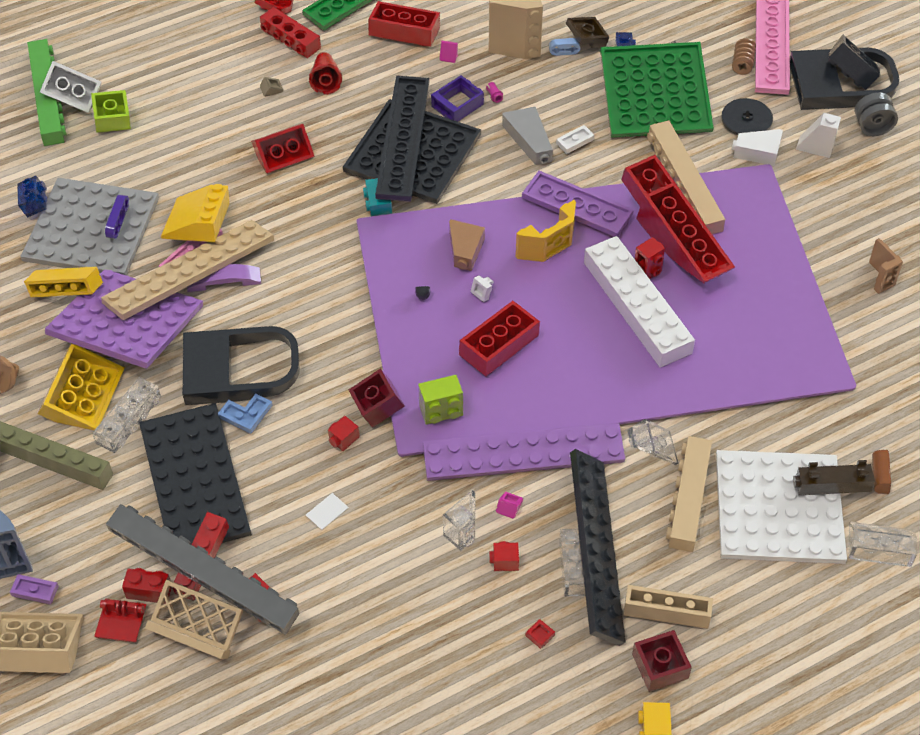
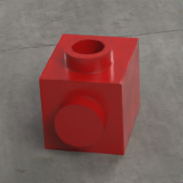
[328,415,360,451]
[489,541,519,571]

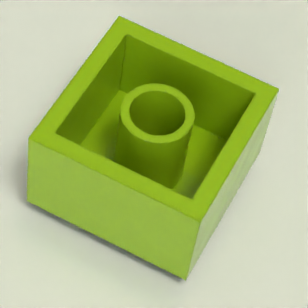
[91,90,131,133]
[418,375,463,425]

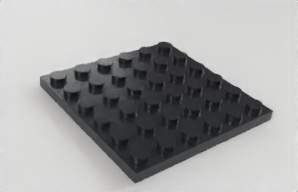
[343,99,481,204]

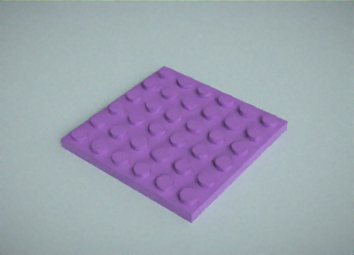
[45,269,203,369]

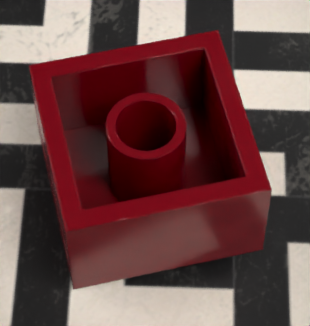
[348,368,405,428]
[632,630,692,692]

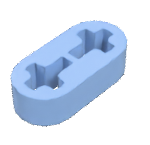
[549,38,581,56]

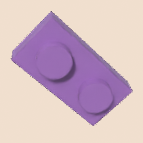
[10,574,59,605]

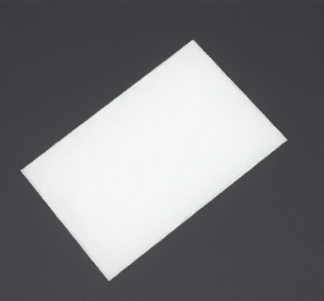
[306,493,349,530]

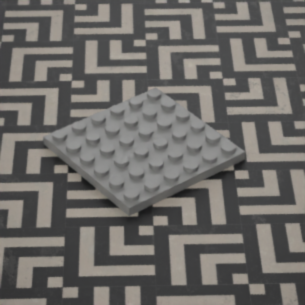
[20,178,159,275]

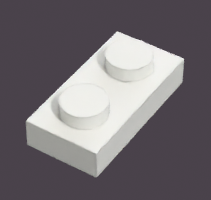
[556,125,594,154]

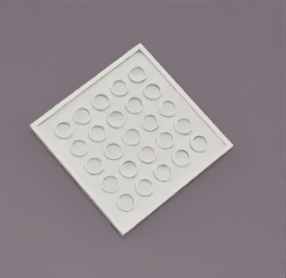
[716,450,847,564]

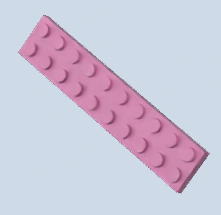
[755,0,790,95]

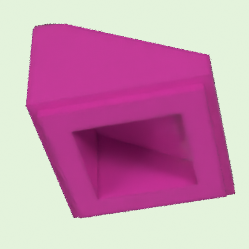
[440,40,458,63]
[496,492,524,519]

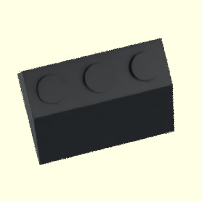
[829,34,880,90]

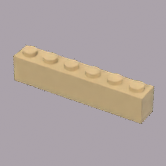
[666,436,712,552]

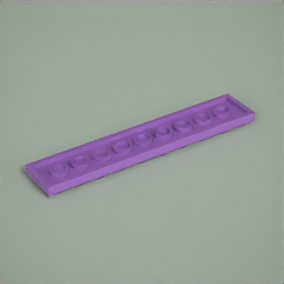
[423,423,625,481]

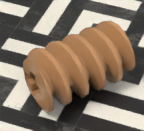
[732,38,756,75]

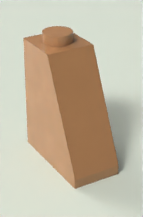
[449,219,485,271]

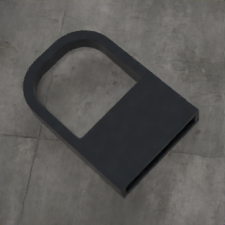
[790,47,900,110]
[182,326,300,405]

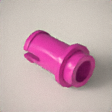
[486,82,503,103]

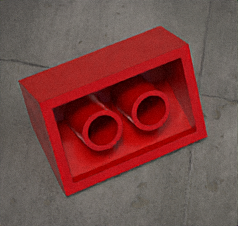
[251,123,315,173]

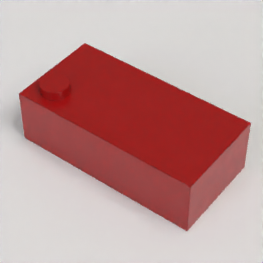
[368,1,440,47]
[459,300,540,376]

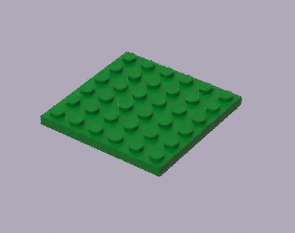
[600,42,714,138]

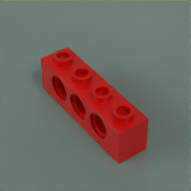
[260,7,321,59]

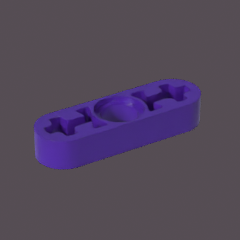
[105,195,129,239]

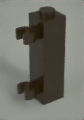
[793,460,875,495]

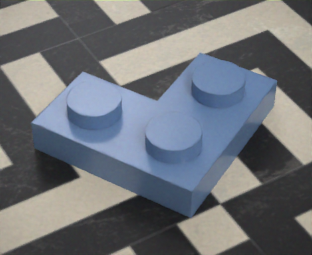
[218,394,273,434]

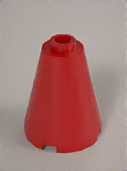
[309,52,343,95]

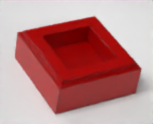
[525,619,555,649]

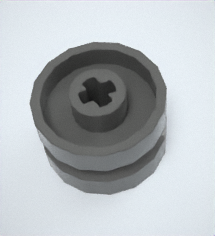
[854,92,898,137]

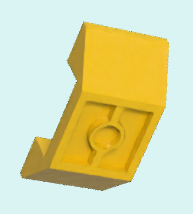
[515,200,576,262]

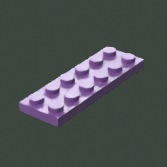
[522,170,634,237]

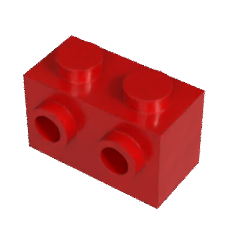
[634,237,665,279]
[122,568,172,604]

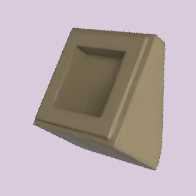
[260,77,284,97]

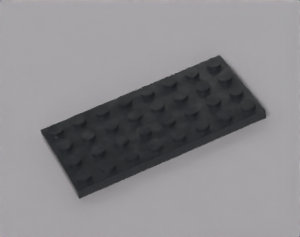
[139,403,252,545]

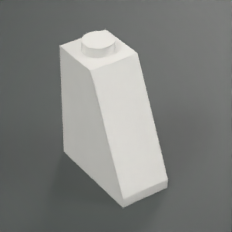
[796,113,841,158]
[731,129,783,166]

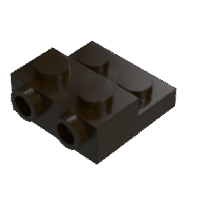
[566,17,609,49]

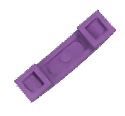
[187,264,261,292]

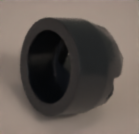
[415,286,430,300]

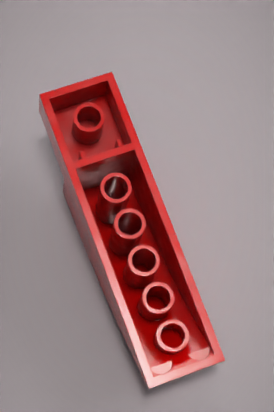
[621,155,735,283]

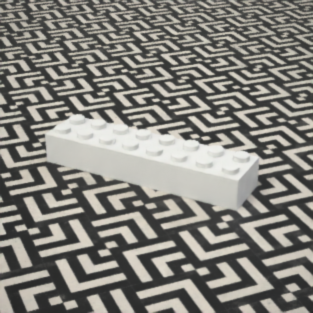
[584,236,695,368]

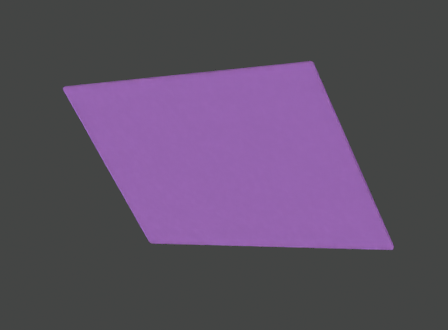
[357,164,856,457]

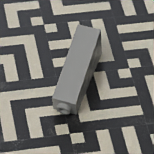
[502,107,553,165]

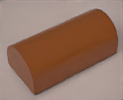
[872,450,891,494]

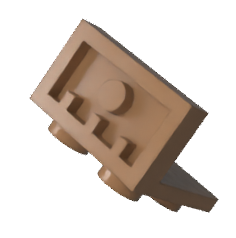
[869,238,903,294]

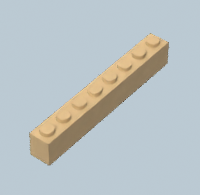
[647,121,725,234]

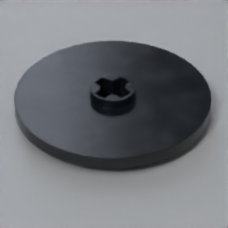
[721,98,773,135]

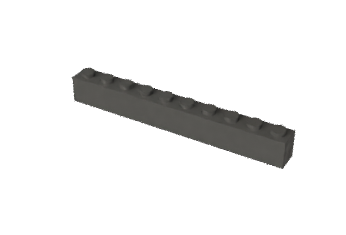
[106,504,300,635]

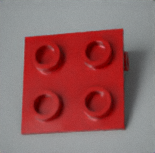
[94,598,147,643]

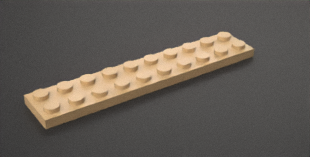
[101,220,274,320]

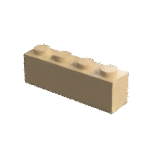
[623,585,713,629]

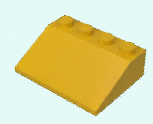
[161,184,230,242]
[37,343,124,431]

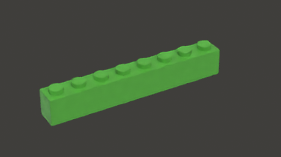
[27,39,67,146]

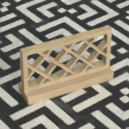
[145,580,244,659]

